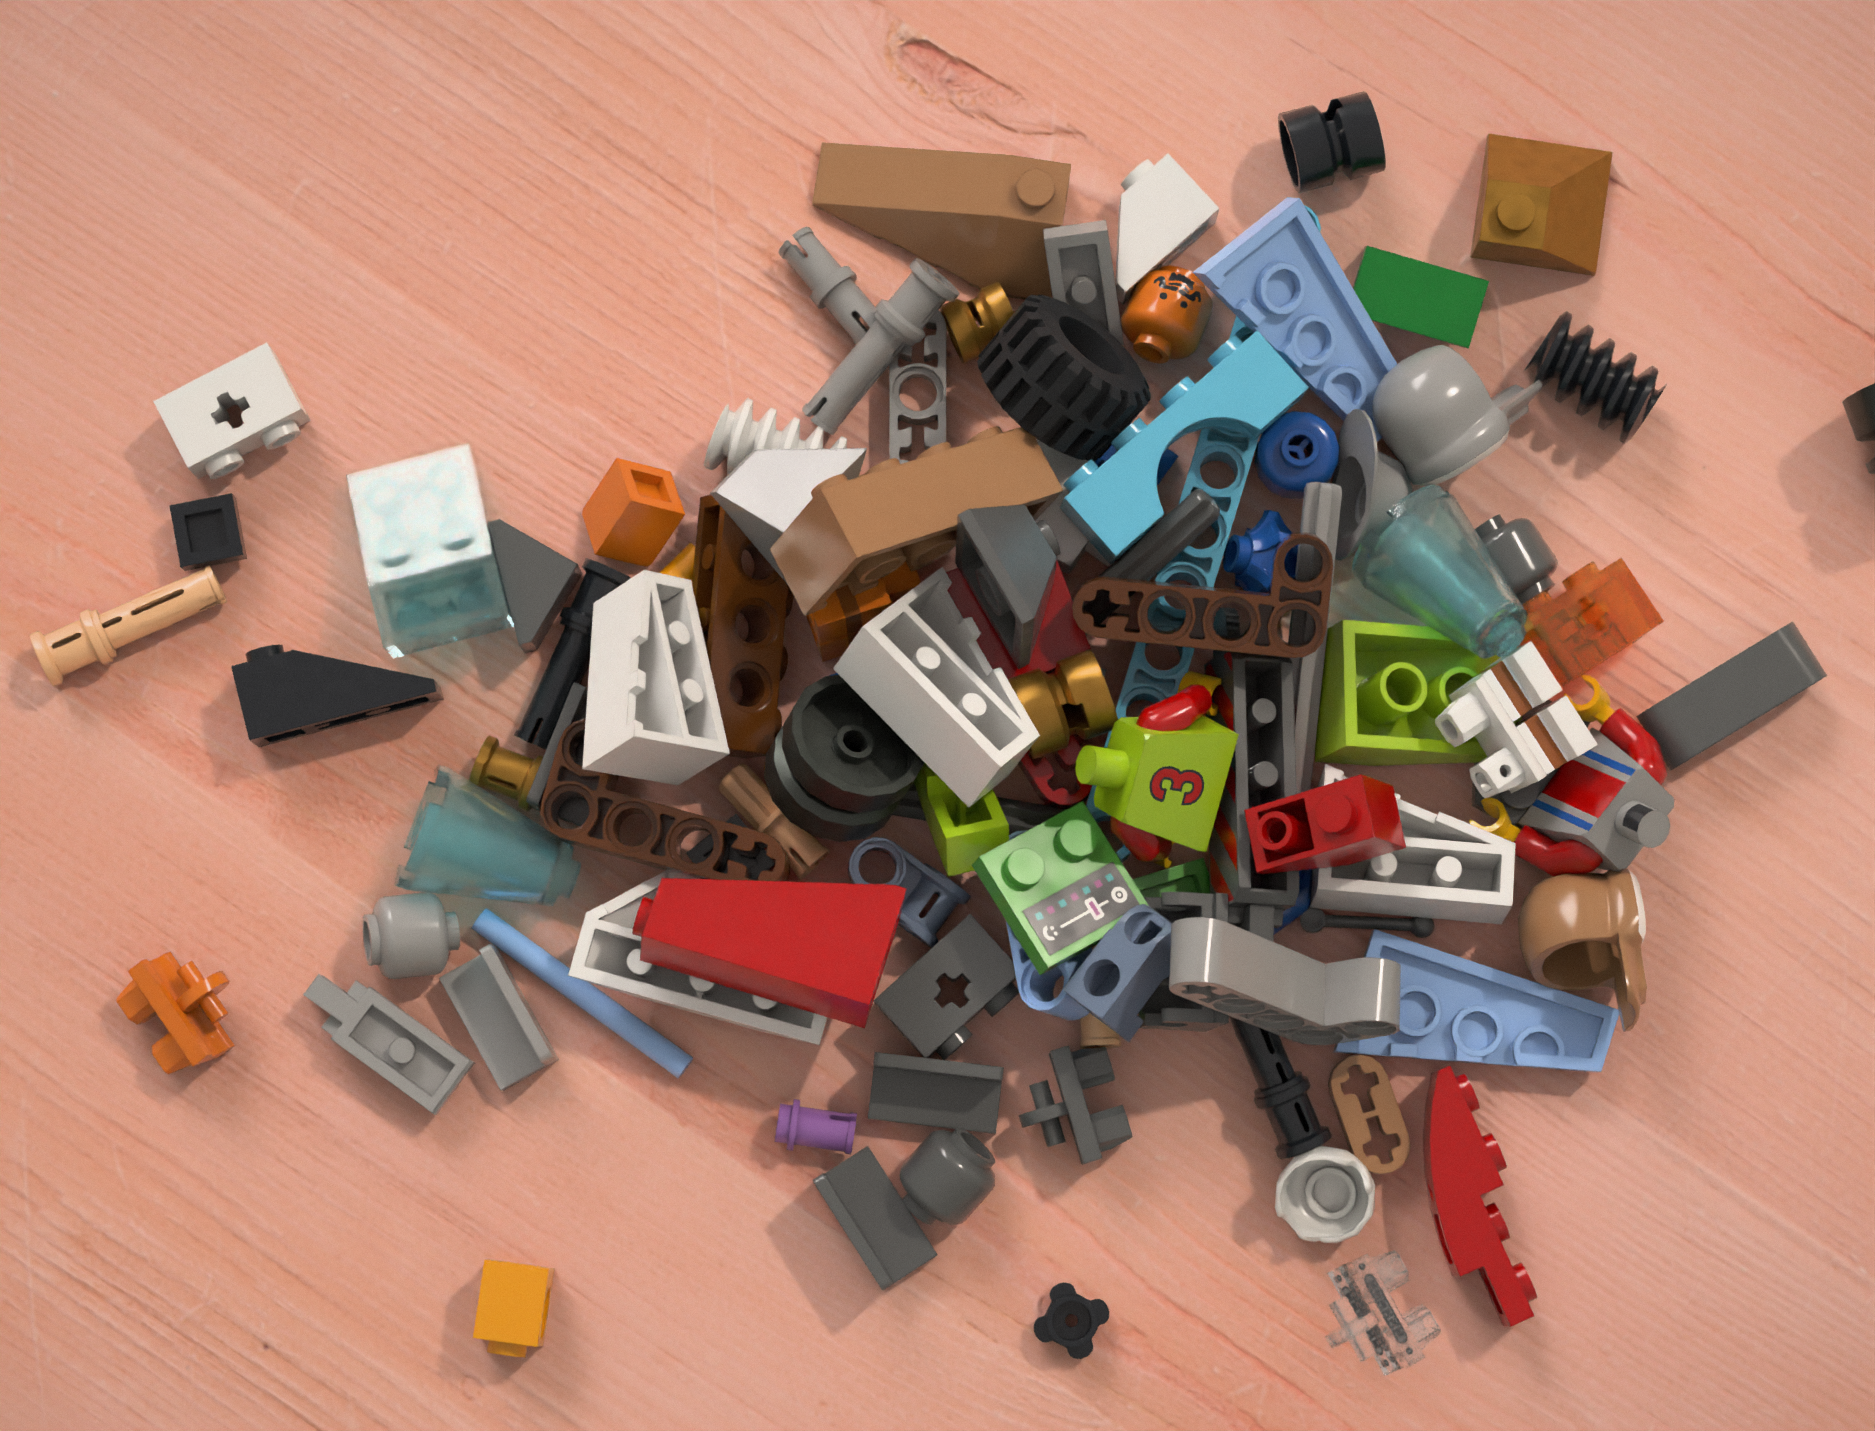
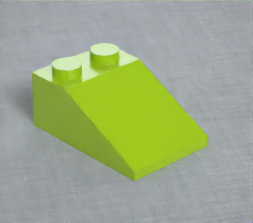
[1315,620,1522,766]

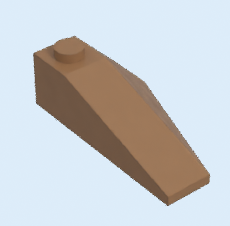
[812,142,1071,300]

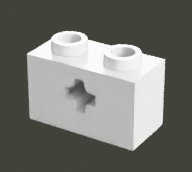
[153,342,311,479]

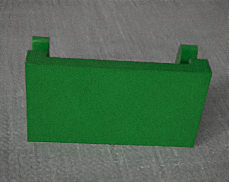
[1353,246,1489,348]

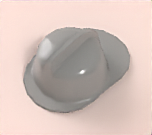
[1332,409,1412,561]

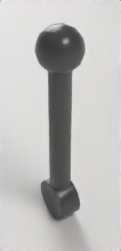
[1300,907,1435,938]

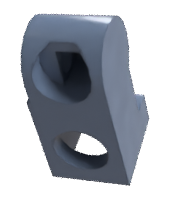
[1062,904,1172,1042]

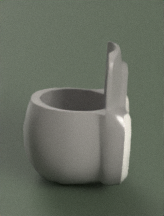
[1373,345,1542,486]

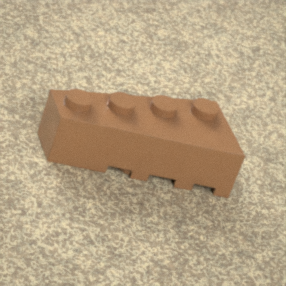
[770,426,1064,616]

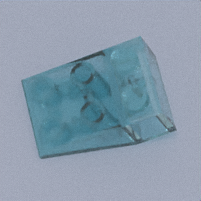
[346,443,514,658]

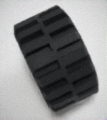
[977,294,1151,461]

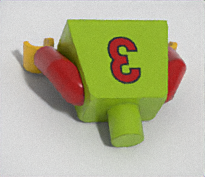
[1075,671,1239,869]

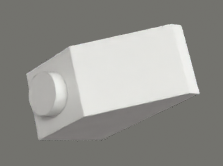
[1115,153,1219,305]

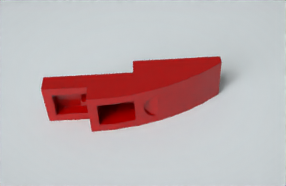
[1423,1066,1537,1327]

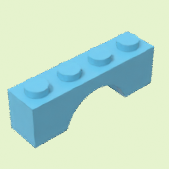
[1060,330,1309,565]

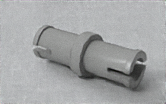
[778,227,877,345]

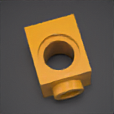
[473,1259,555,1358]

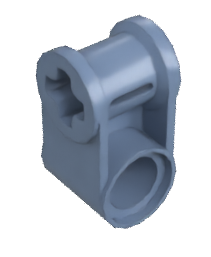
[848,837,971,948]

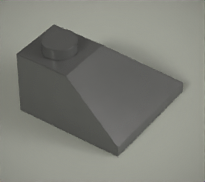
[955,504,1061,669]

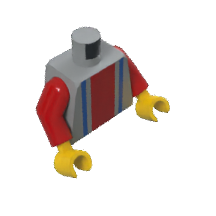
[1469,675,1675,877]

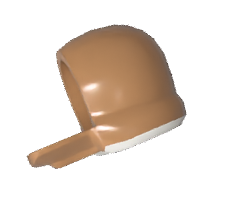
[1518,869,1647,1032]

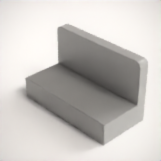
[439,943,559,1091]

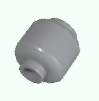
[363,892,460,979]

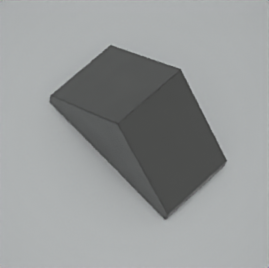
[487,519,583,653]

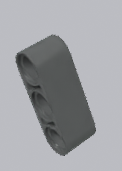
[1636,622,1827,771]

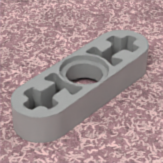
[889,310,946,464]

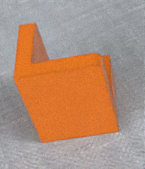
[582,458,685,567]

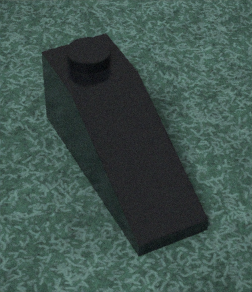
[231,644,444,747]

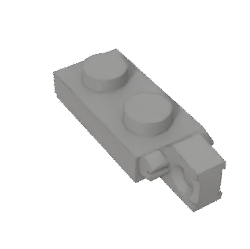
[303,974,475,1115]

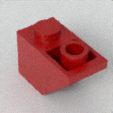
[1244,774,1406,874]

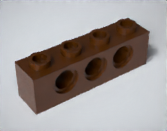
[692,494,794,759]

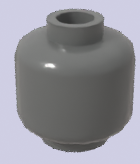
[1462,514,1558,613]
[900,1128,995,1225]

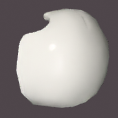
[1275,1145,1375,1243]

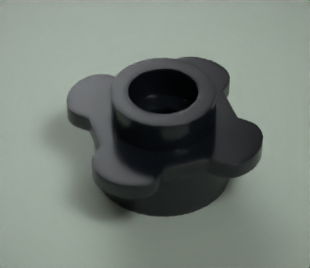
[1034,1283,1109,1359]

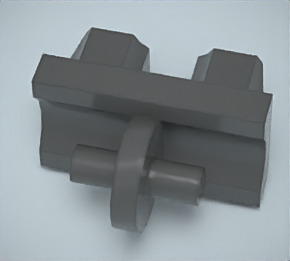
[1019,1046,1133,1165]

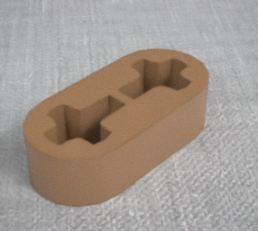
[1328,1055,1411,1175]

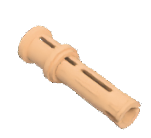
[30,565,227,686]

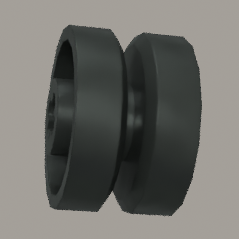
[764,675,925,842]

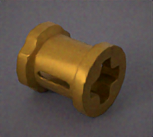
[468,736,544,812]

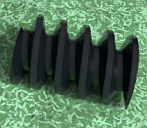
[1524,311,1667,444]

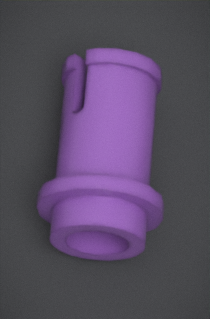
[775,1099,857,1155]

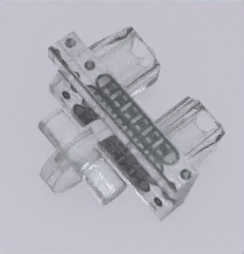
[1325,1250,1441,1376]

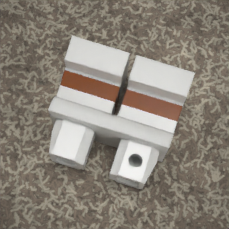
[1435,641,1598,798]

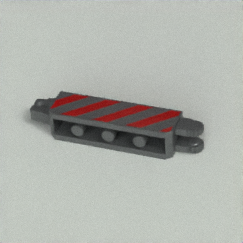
[1204,607,1299,942]

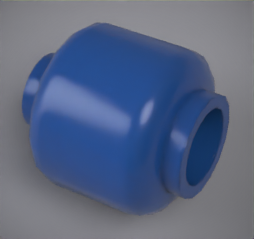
[1254,411,1340,500]

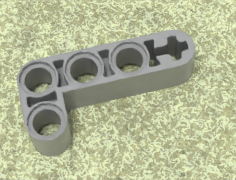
[1169,917,1401,1045]

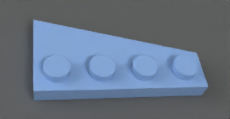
[1193,197,1397,442]
[1333,929,1619,1073]

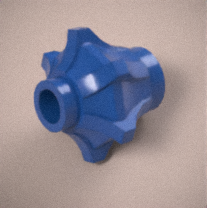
[1223,510,1298,593]

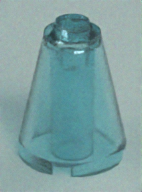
[1352,485,1527,659]
[394,764,581,906]

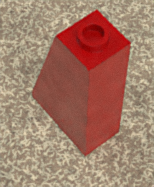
[632,878,907,1029]

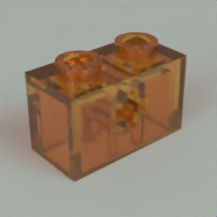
[1501,558,1664,688]

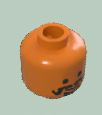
[1121,265,1213,364]

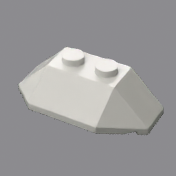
[568,870,827,1045]

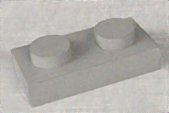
[1043,220,1124,345]

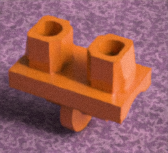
[116,952,235,1074]

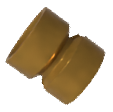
[1008,649,1118,759]

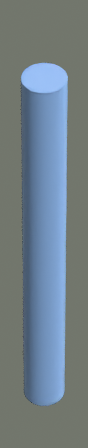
[472,908,693,1079]

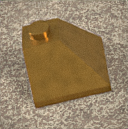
[1470,134,1613,276]

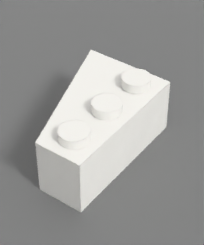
[833,567,1040,807]
[582,570,730,785]
[1310,764,1516,924]

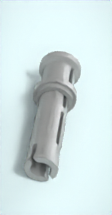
[802,258,959,435]

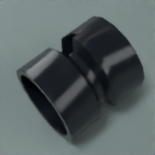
[1278,91,1386,193]

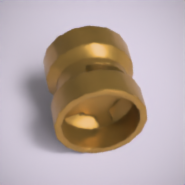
[940,282,1014,364]

